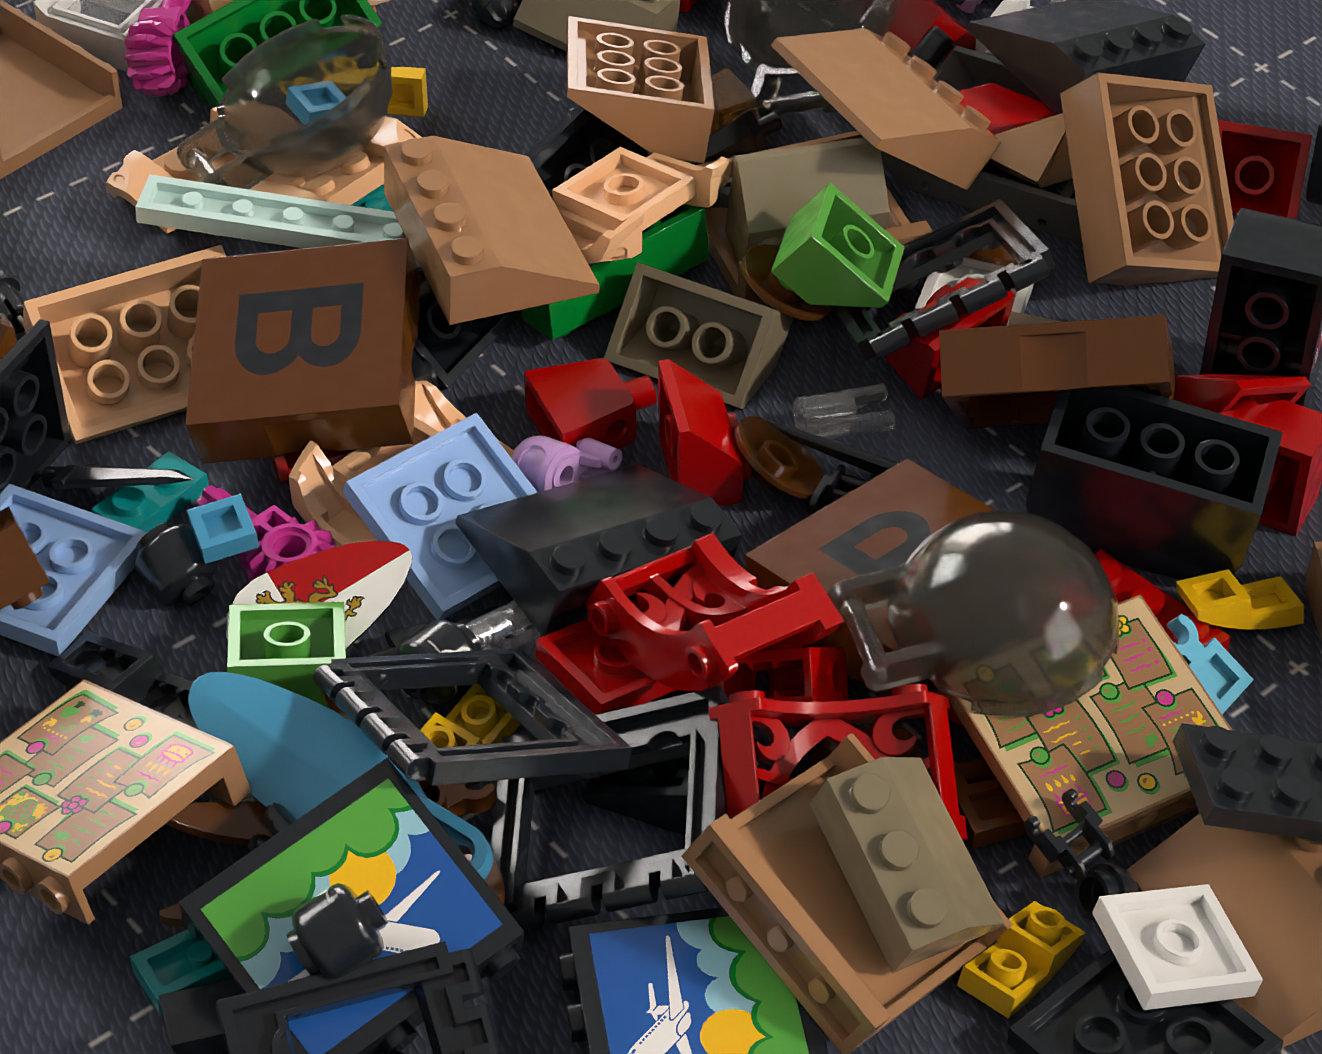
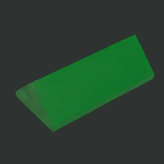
[173,0,382,107]

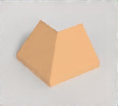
[986,113,1073,188]

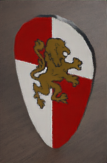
[226,541,413,650]

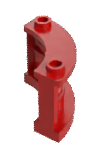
[586,533,844,692]
[708,684,968,841]

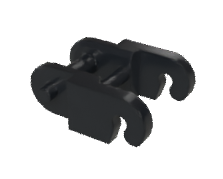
[808,464,876,515]
[1024,788,1115,880]

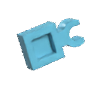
[1166,614,1254,714]

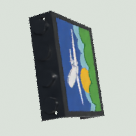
[179,757,524,1054]
[558,907,829,1054]

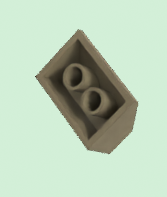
[513,0,680,52]
[725,137,890,262]
[603,262,793,409]
[809,757,1005,973]

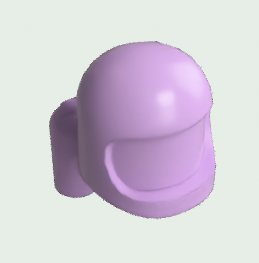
[511,436,622,492]

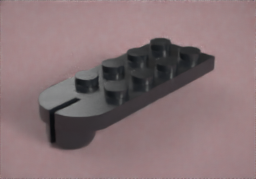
[1173,723,1322,841]

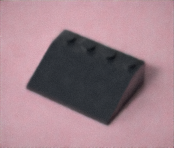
[967,0,1206,115]
[0,319,72,494]
[455,464,742,637]

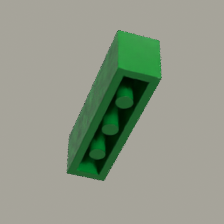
[521,204,709,340]

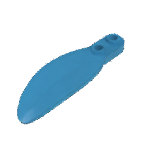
[188,672,493,880]

